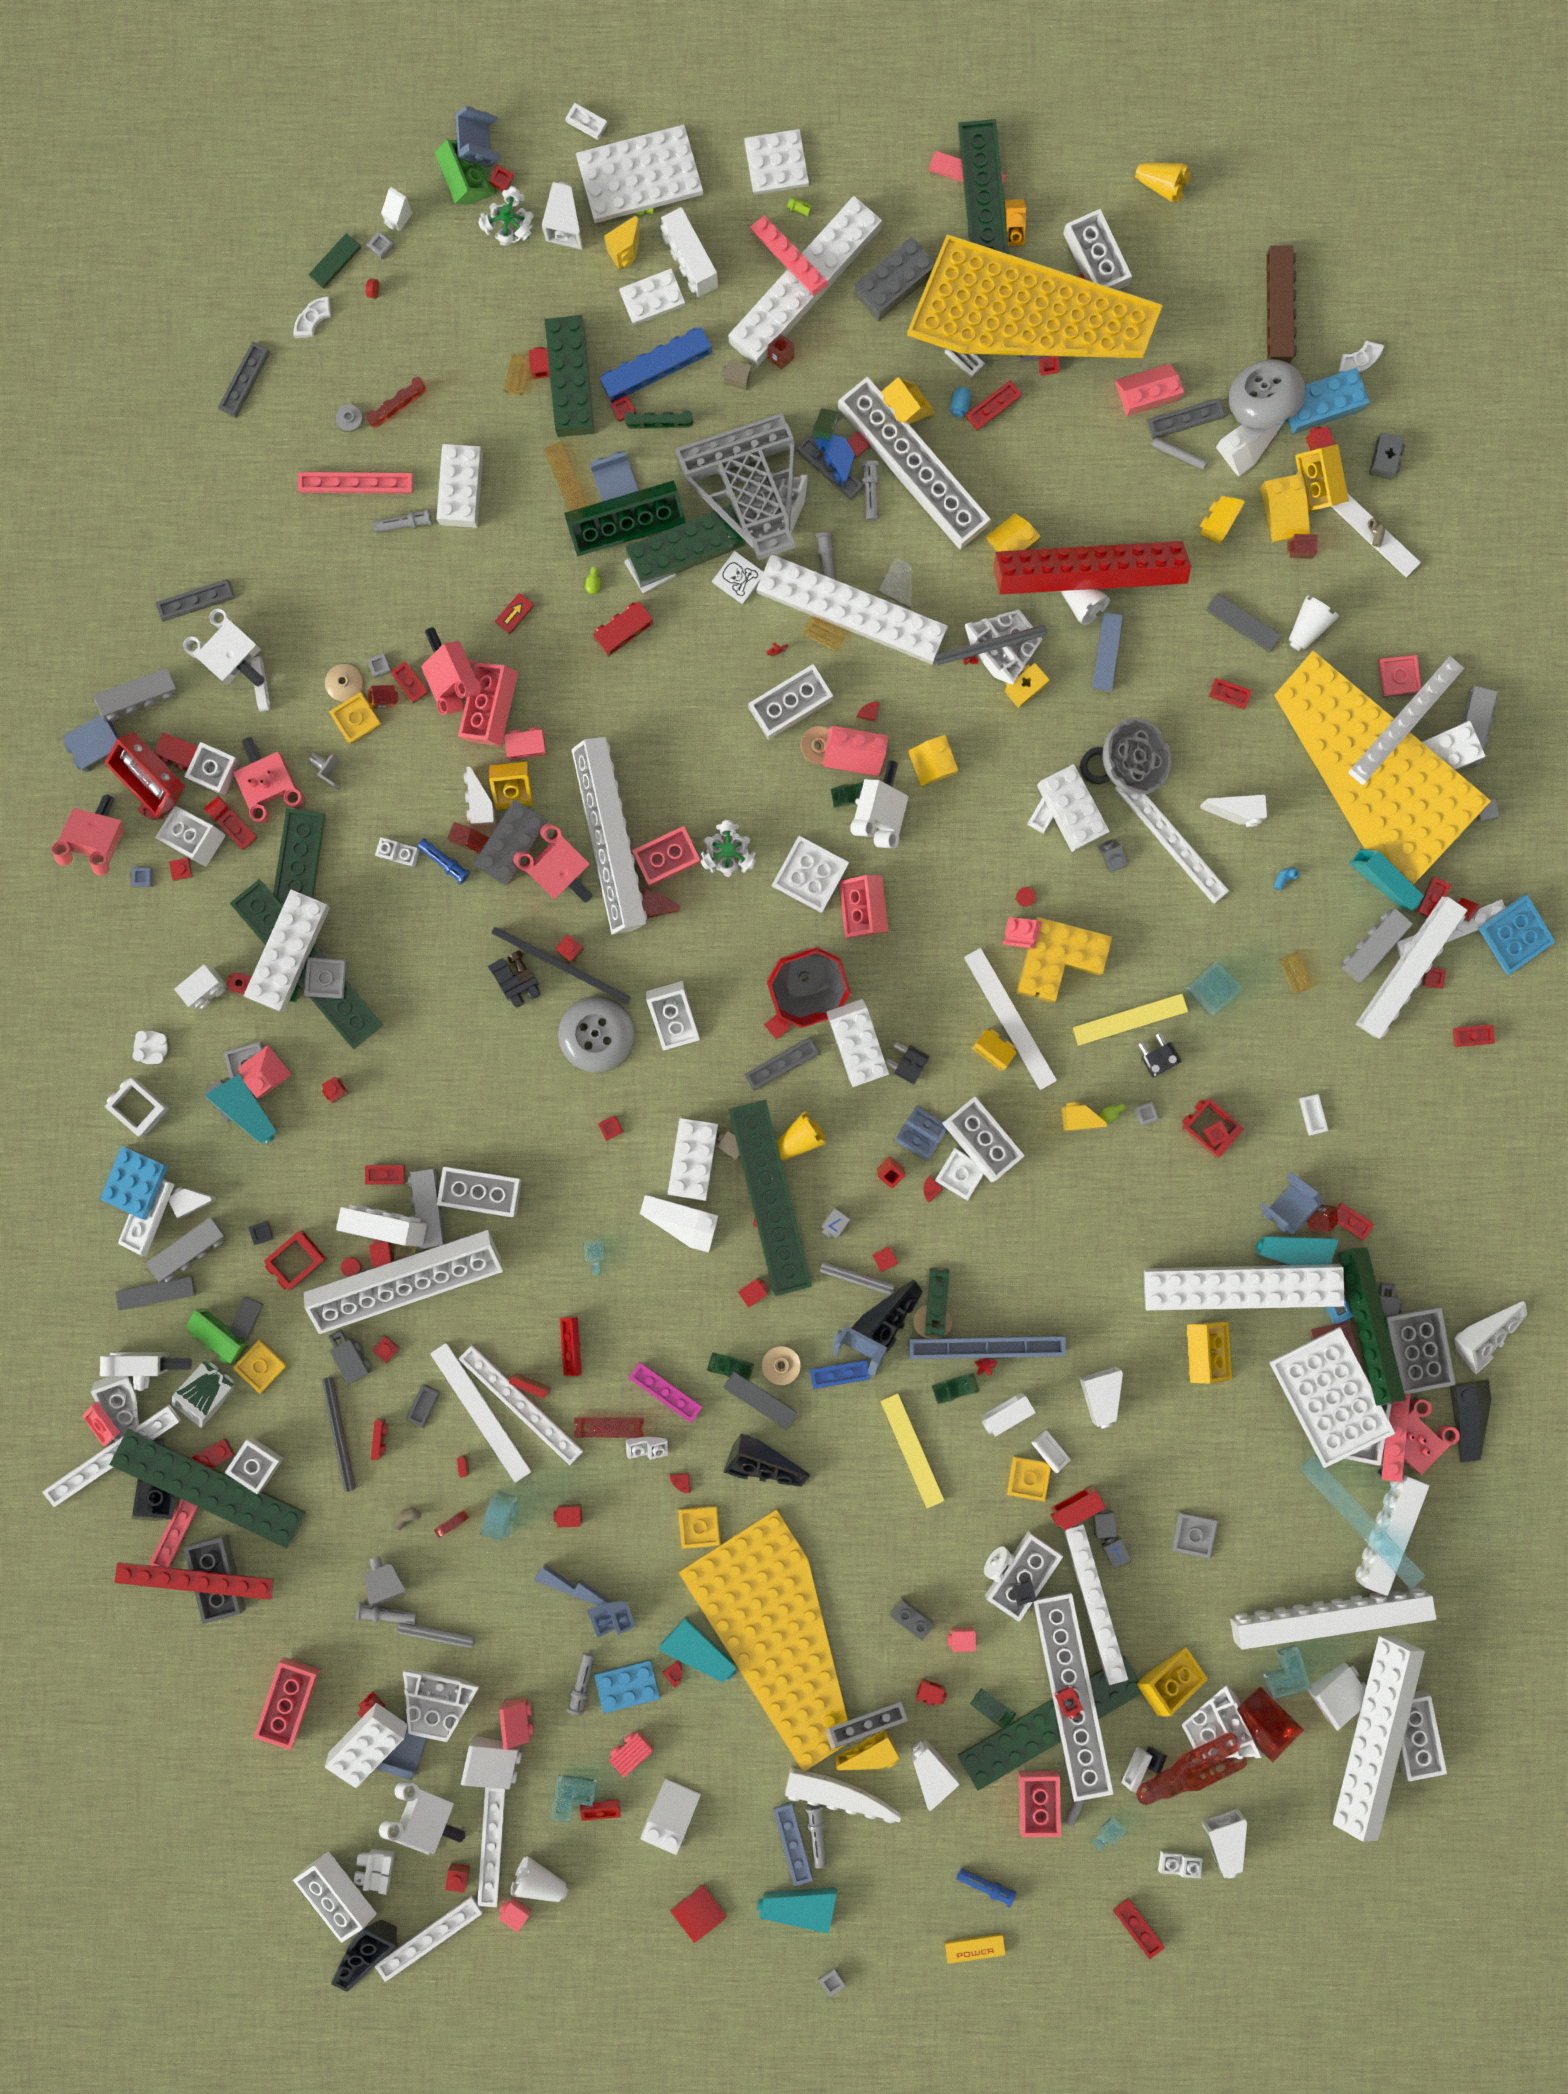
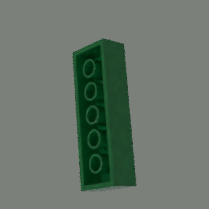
[544,315,595,437]
[564,480,686,557]
[626,505,746,588]

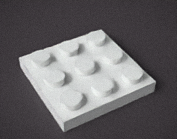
[744,129,809,195]
[771,836,849,913]

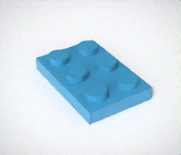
[594,1659,660,1714]

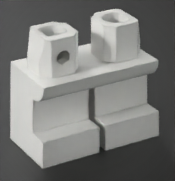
[354,1849,395,1895]

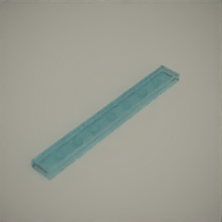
[1299,1456,1426,1589]

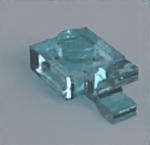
[584,1241,605,1275]
[1091,1816,1127,1851]

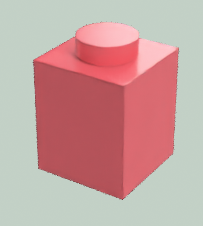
[947,1627,976,1652]
[499,1896,531,1933]

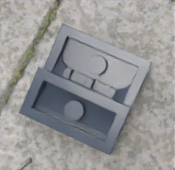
[895,1106,947,1161]
[587,1601,636,1638]

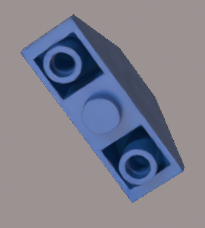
[815,434,854,487]

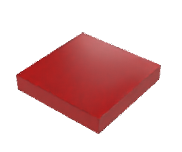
[509,1373,551,1398]

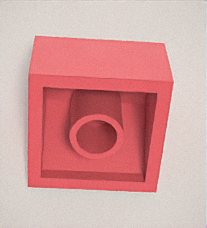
[499,1698,534,1750]

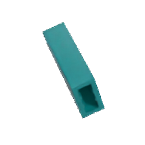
[1349,849,1424,911]
[205,1074,277,1144]
[1255,1236,1338,1265]
[658,1616,737,1683]
[757,1887,837,1934]

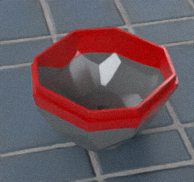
[767,946,851,1028]

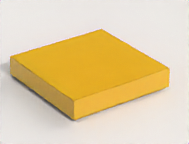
[329,692,382,744]
[232,1339,288,1394]
[1007,1456,1051,1502]
[678,1505,721,1549]

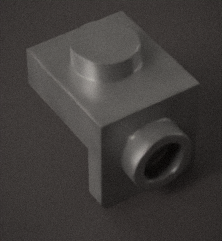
[1098,839,1128,872]

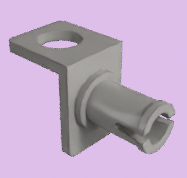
[308,752,341,791]

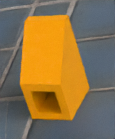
[1005,199,1026,246]

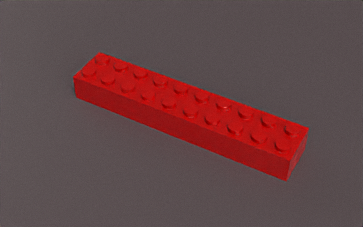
[993,541,1191,595]

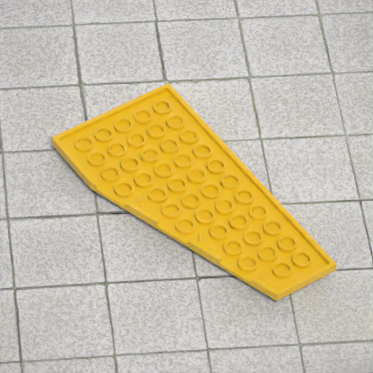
[907,234,1163,358]
[1274,651,1491,885]
[678,1509,848,1772]

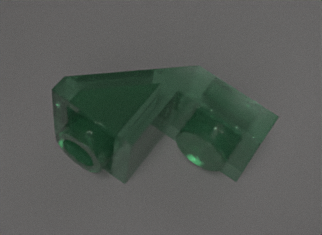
[831,781,864,808]
[707,1352,754,1380]
[931,1373,980,1404]
[970,1688,1016,1730]

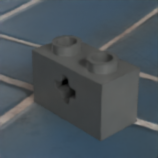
[1369,432,1405,479]
[890,1597,934,1641]

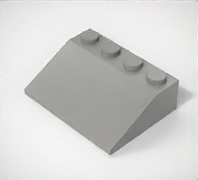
[1386,1307,1455,1394]

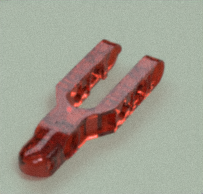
[1136,1733,1248,1805]

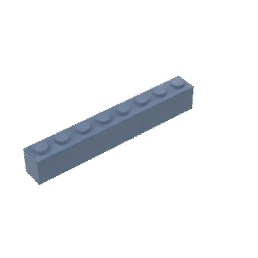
[908,1335,1066,1359]

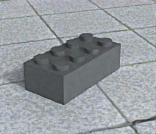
[854,237,935,321]
[472,800,548,885]
[184,1534,246,1624]

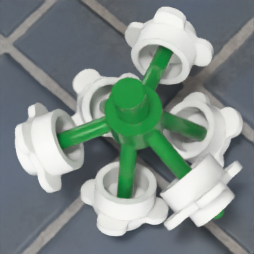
[479,186,533,246]
[701,820,756,877]

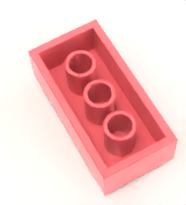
[458,663,518,746]
[254,1657,321,1750]

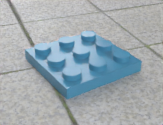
[1478,894,1555,975]
[100,1146,168,1220]

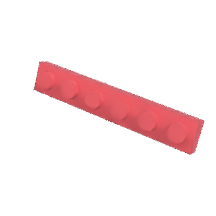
[750,215,829,297]
[298,472,413,494]
[1382,1394,1411,1483]

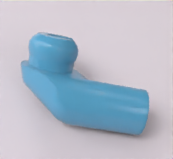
[1273,867,1300,891]

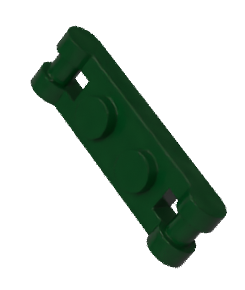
[624,410,693,429]
[925,1267,949,1337]

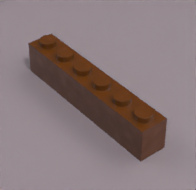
[1266,245,1297,364]

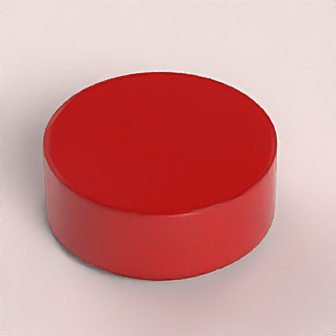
[366,278,380,299]
[1016,887,1036,907]
[341,1257,361,1277]

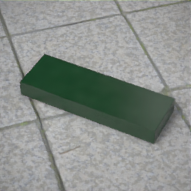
[309,233,361,289]
[812,408,839,441]

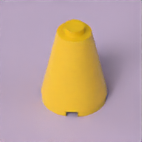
[776,1111,827,1161]

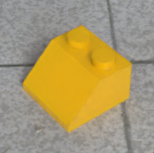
[604,216,640,270]
[1200,496,1245,545]
[985,513,1041,552]
[908,735,958,787]
[489,761,533,810]
[971,1029,1017,1071]
[1061,1102,1107,1131]

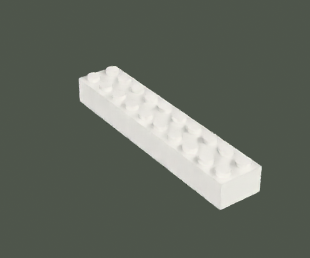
[728,196,882,367]
[838,377,991,550]
[756,555,948,664]
[571,737,647,934]
[304,1230,503,1334]
[1144,1264,1344,1310]
[1230,1587,1436,1650]
[1033,1592,1113,1802]
[1333,1636,1425,1842]

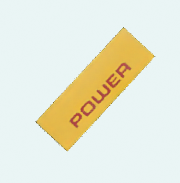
[944,1933,1006,1964]

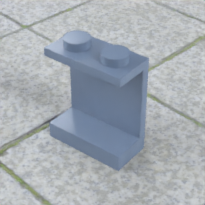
[455,106,500,167]
[590,451,639,501]
[63,715,120,772]
[1260,1172,1324,1235]
[832,1326,887,1376]
[375,1718,426,1780]

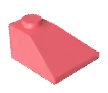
[238,1045,292,1098]

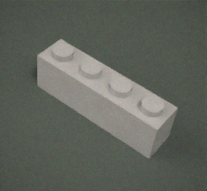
[93,668,176,721]
[1461,686,1498,768]
[1340,909,1413,982]
[408,1169,446,1249]
[145,1217,227,1283]
[825,1702,908,1750]

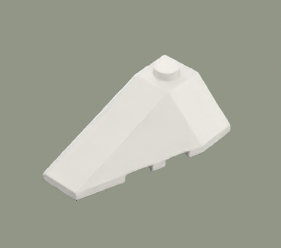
[640,1195,719,1253]
[1454,1301,1527,1374]

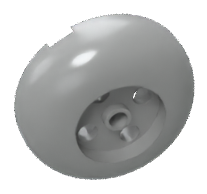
[1229,359,1306,429]
[1102,718,1171,795]
[558,996,635,1073]

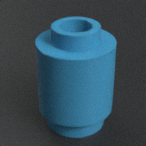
[949,387,971,417]

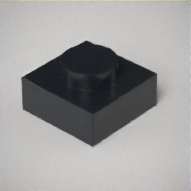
[248,1221,274,1245]
[1012,1580,1037,1606]
[1146,1746,1167,1774]

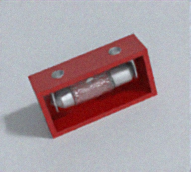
[104,731,186,818]

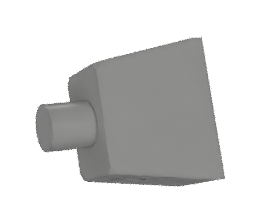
[365,1556,406,1607]

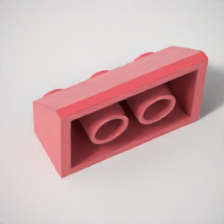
[1115,364,1184,417]
[823,726,888,777]
[839,875,889,938]

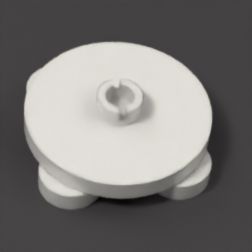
[132,1031,168,1064]
[984,1547,1014,1582]

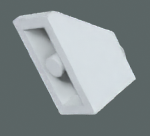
[381,187,413,231]
[168,1187,216,1218]

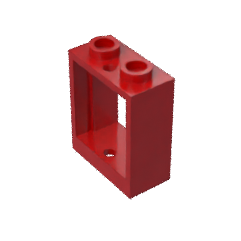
[1181,1098,1244,1158]
[264,1230,327,1290]
[1050,1486,1106,1531]

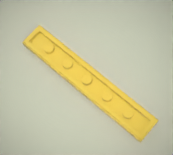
[1072,994,1188,1046]
[880,1393,944,1508]

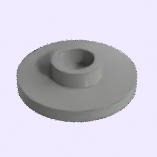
[336,404,363,431]

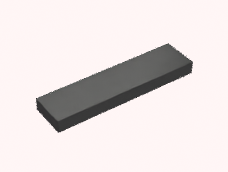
[218,342,270,418]
[1147,398,1226,439]
[796,435,864,500]
[156,579,235,622]
[1206,593,1281,652]
[744,1037,820,1091]
[115,1276,196,1310]
[723,1371,798,1429]

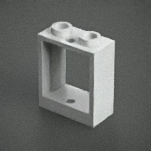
[105,1078,170,1137]
[982,1392,1036,1437]

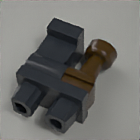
[488,950,541,1008]

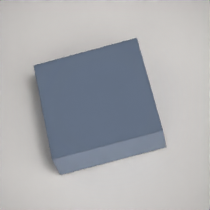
[131,867,153,887]

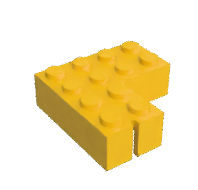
[1016,917,1112,1003]

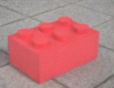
[632,826,701,888]
[1018,1770,1061,1837]

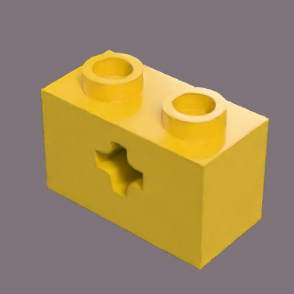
[1004,663,1050,708]

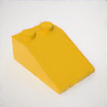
[881,377,936,424]
[1260,473,1310,543]
[1137,1647,1208,1716]
[835,1730,899,1770]

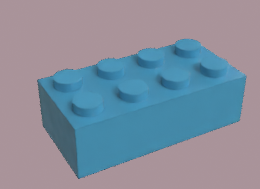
[1287,367,1370,434]

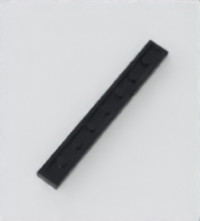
[491,927,631,1005]

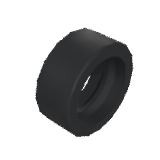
[1080,747,1110,785]

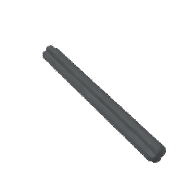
[935,625,1047,665]
[322,1377,355,1492]

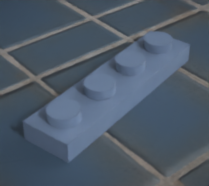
[773,1802,813,1886]

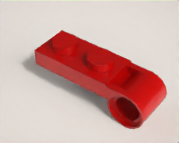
[203,796,258,850]

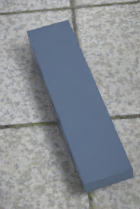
[1092,612,1123,691]
[534,1564,612,1606]

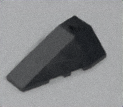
[851,1280,923,1354]
[1450,1380,1492,1462]
[724,1433,810,1487]
[132,1439,175,1521]
[331,1919,397,1992]

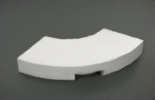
[294,296,331,338]
[1337,341,1384,374]

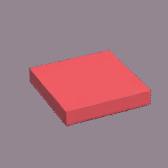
[1378,654,1422,698]
[83,1401,120,1447]

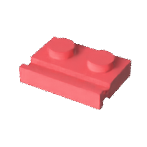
[1002,917,1042,949]

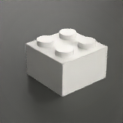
[184,742,241,796]
[174,965,227,1010]
[225,1437,284,1494]

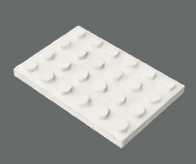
[576,125,704,223]
[1269,1327,1395,1468]

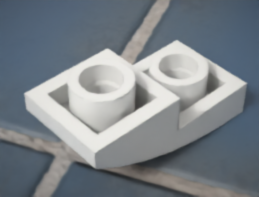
[375,837,420,868]
[626,1437,668,1460]
[1158,1851,1203,1878]

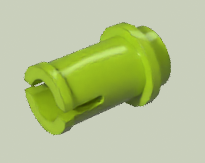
[787,196,812,217]

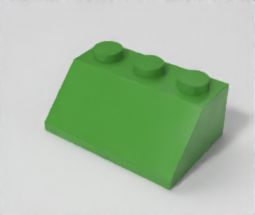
[435,139,496,205]
[186,1308,250,1364]

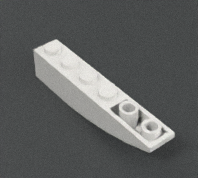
[785,1767,901,1823]

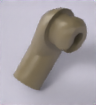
[1368,518,1385,547]
[393,1508,421,1530]

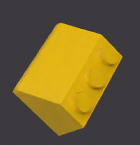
[1295,444,1349,511]
[1187,1321,1232,1384]

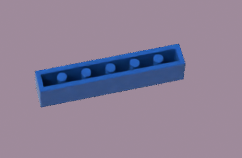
[600,327,712,403]

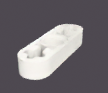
[251,656,271,712]

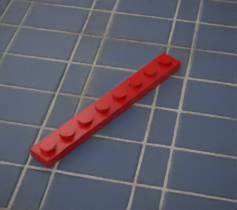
[114,1562,274,1600]

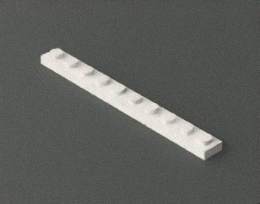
[1348,656,1464,785]

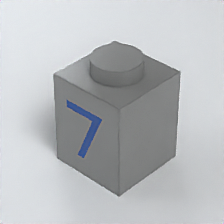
[821,1208,850,1238]

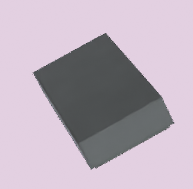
[229,1297,263,1340]
[406,1384,440,1428]

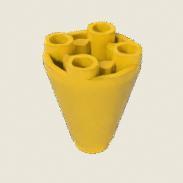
[1135,162,1191,203]

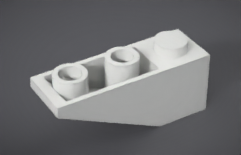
[464,767,496,826]

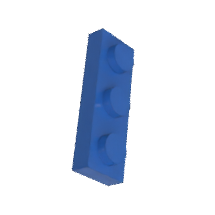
[810,1360,870,1389]

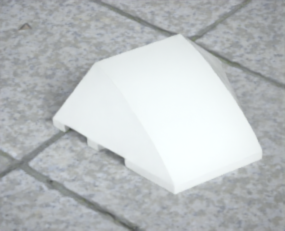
[739,475,808,533]
[965,610,1042,684]
[403,1670,479,1742]
[1182,1685,1262,1760]

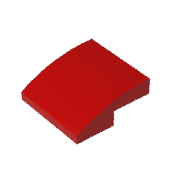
[670,1885,727,1943]

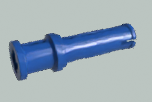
[417,838,471,885]
[956,1868,1016,1908]

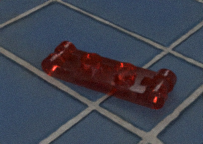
[366,377,426,428]
[574,1417,644,1438]

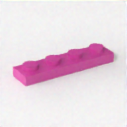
[629,1362,703,1423]

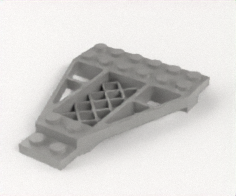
[675,413,795,560]

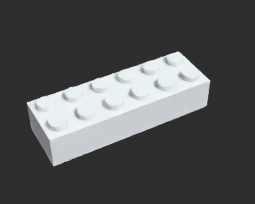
[244,890,330,1013]
[1355,1474,1429,1596]

